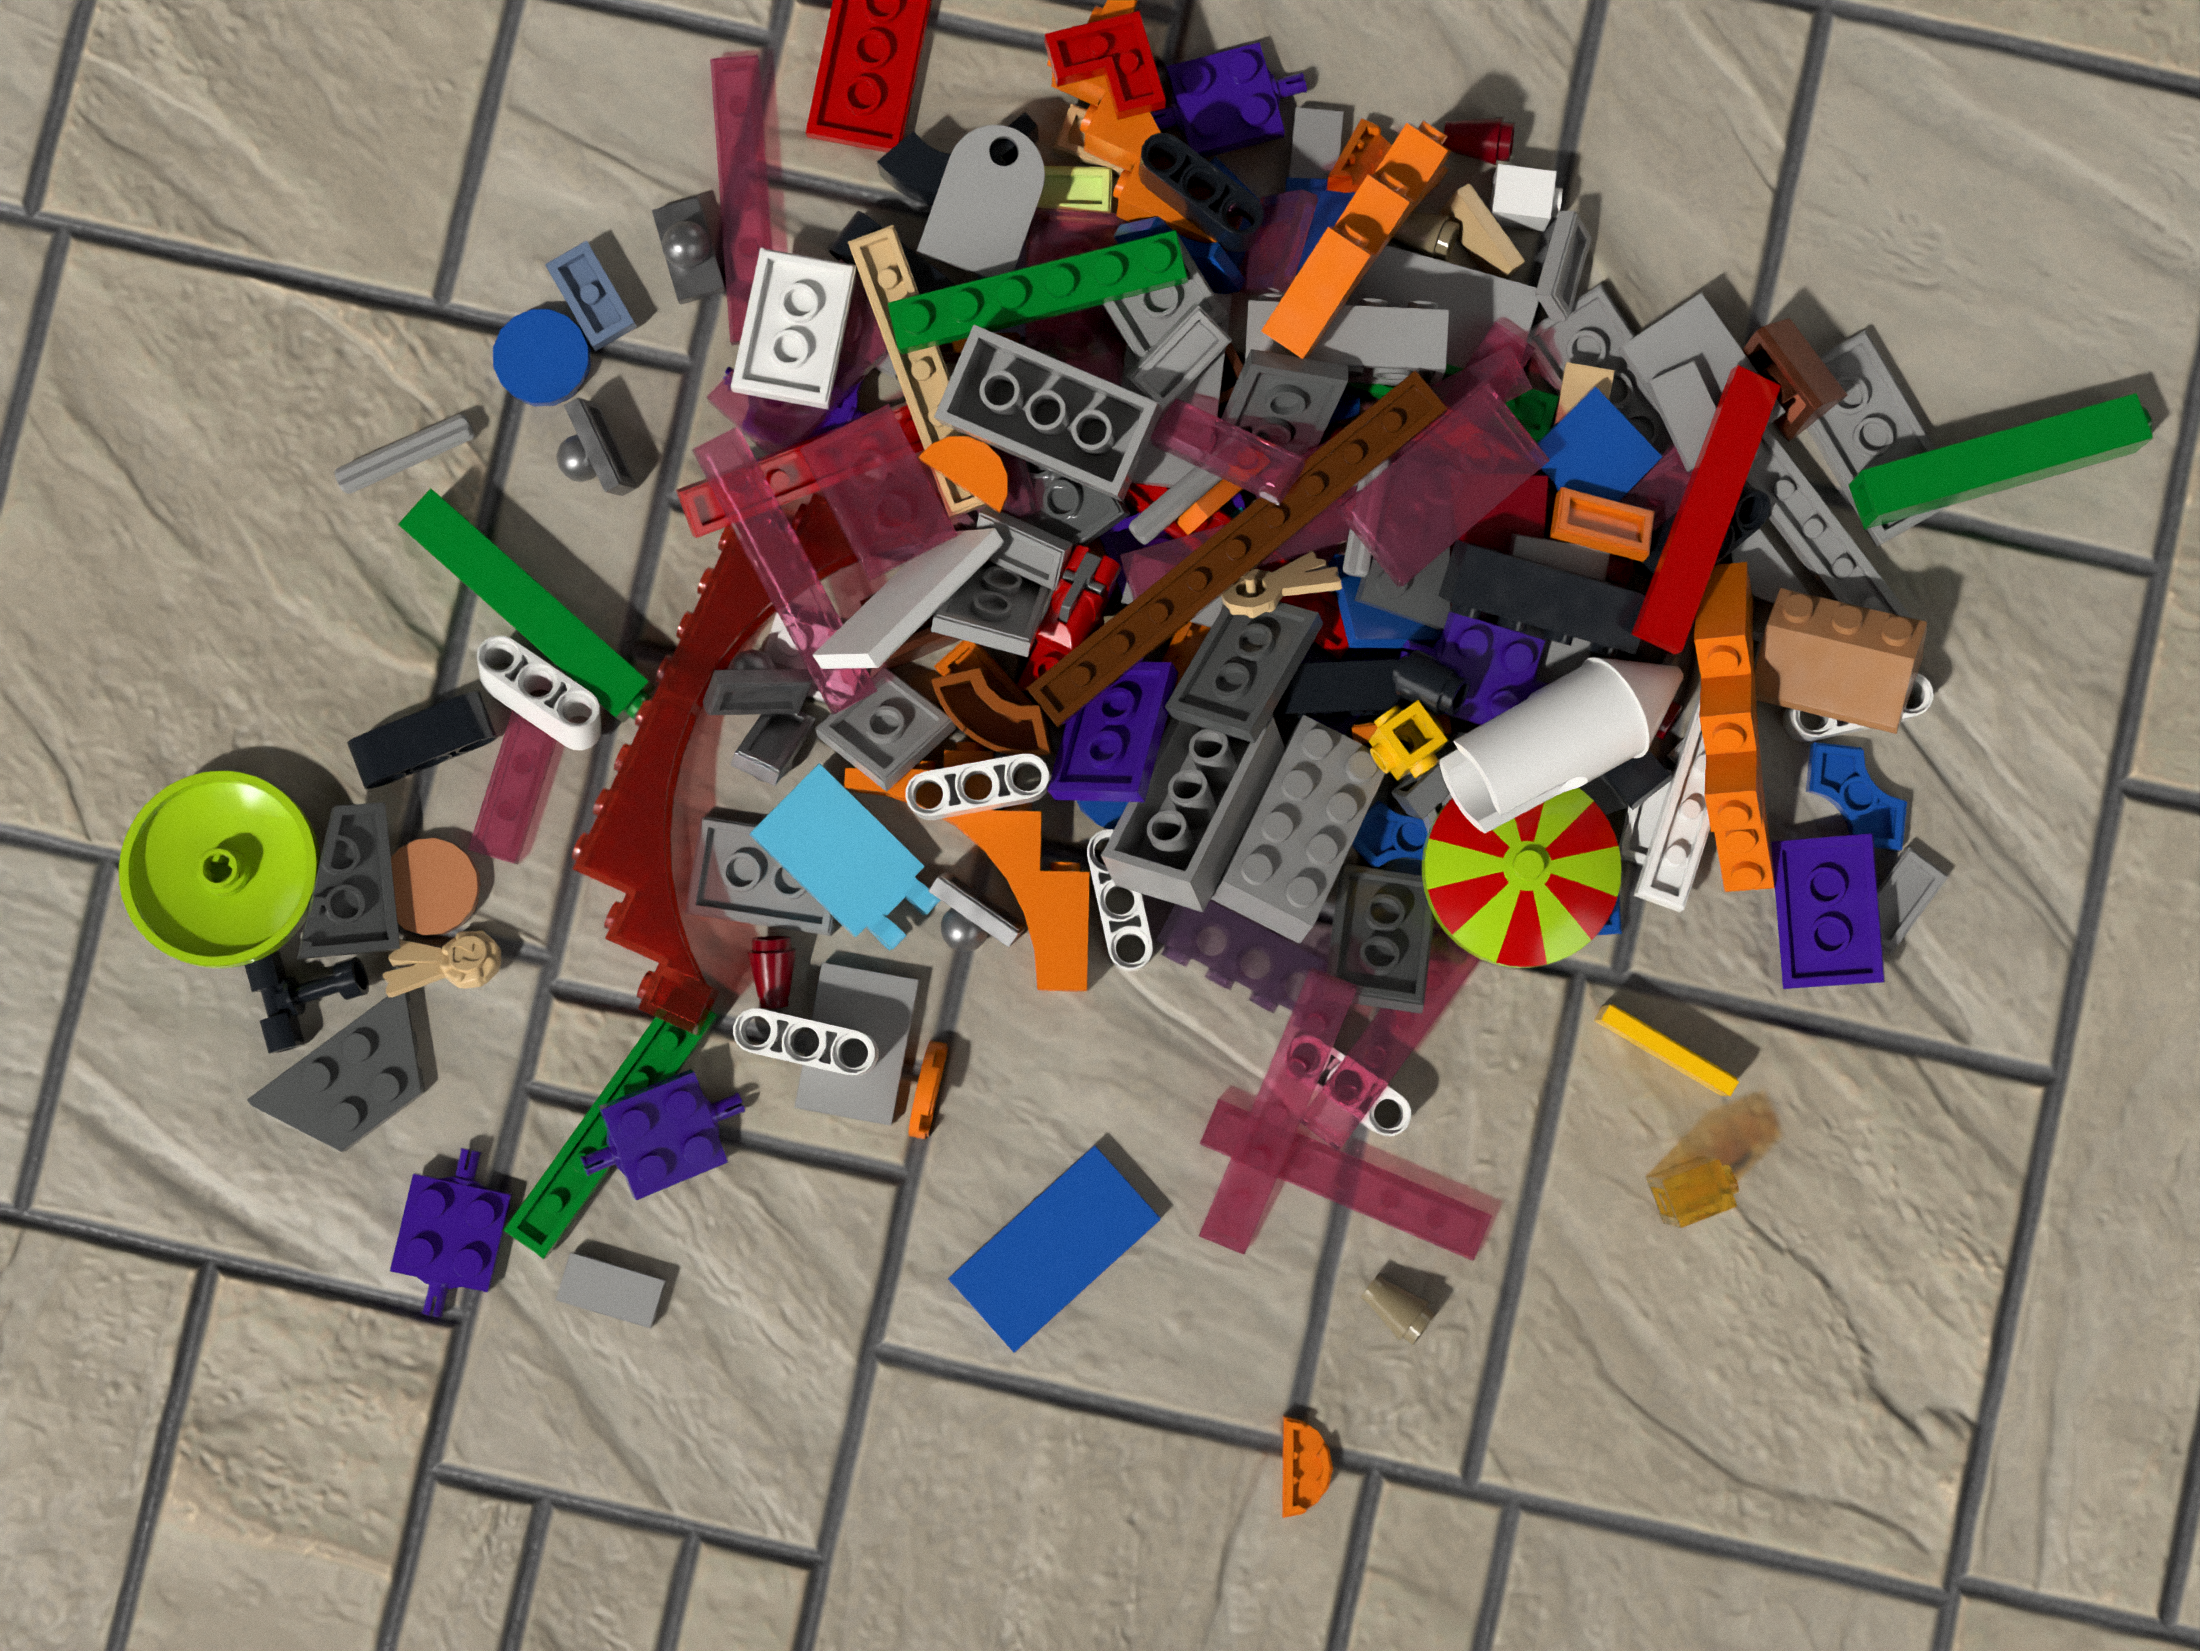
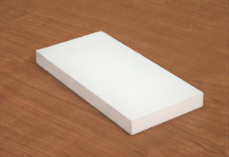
[813,528,1004,669]

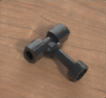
[244,951,369,1054]

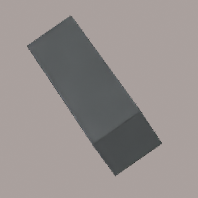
[1391,731,1466,820]

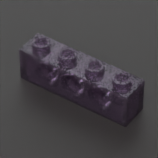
[1156,900,1348,1037]

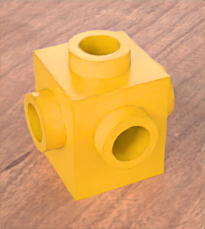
[1368,700,1448,781]

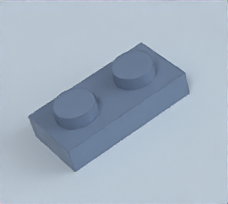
[545,240,637,351]

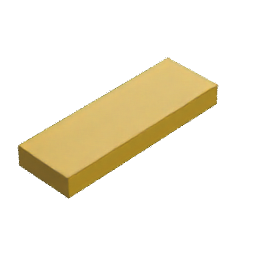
[1593,1004,1739,1097]

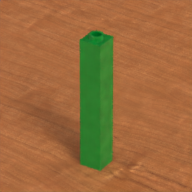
[1848,393,2153,530]
[398,488,656,723]

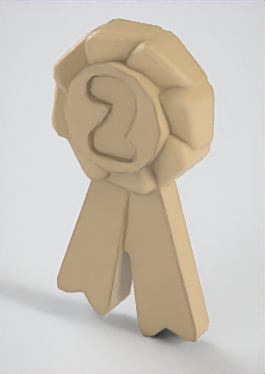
[1221,552,1342,618]
[382,930,501,998]

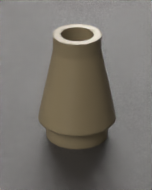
[1392,212,1460,261]
[1360,1274,1437,1345]

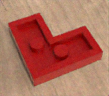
[1044,11,1166,120]

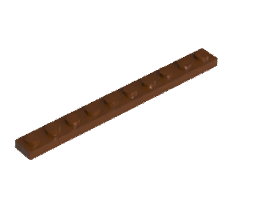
[1026,370,1447,728]

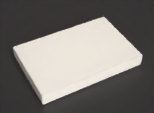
[731,248,857,410]

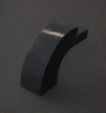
[877,112,1039,206]

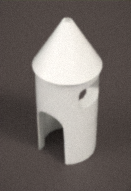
[1439,657,1683,833]

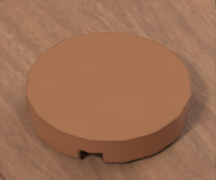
[391,838,481,936]

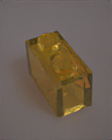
[1645,1156,1739,1228]

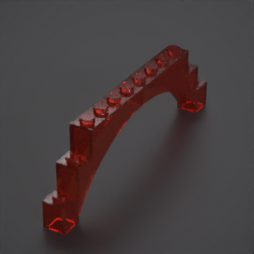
[572,472,945,1036]

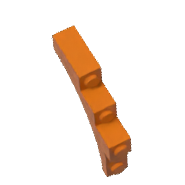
[1047,0,1243,253]
[1261,120,1452,359]
[1694,562,1775,892]
[844,742,1090,992]

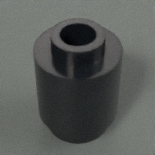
[1392,650,1471,715]

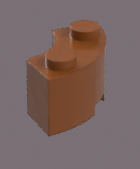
[931,668,1055,757]

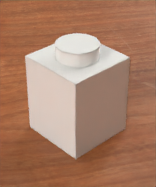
[1489,164,1563,232]

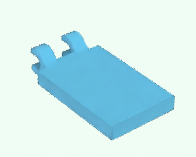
[749,763,941,951]

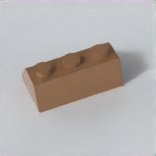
[1755,588,1928,734]

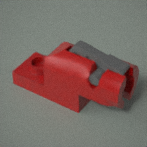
[1017,545,1122,695]

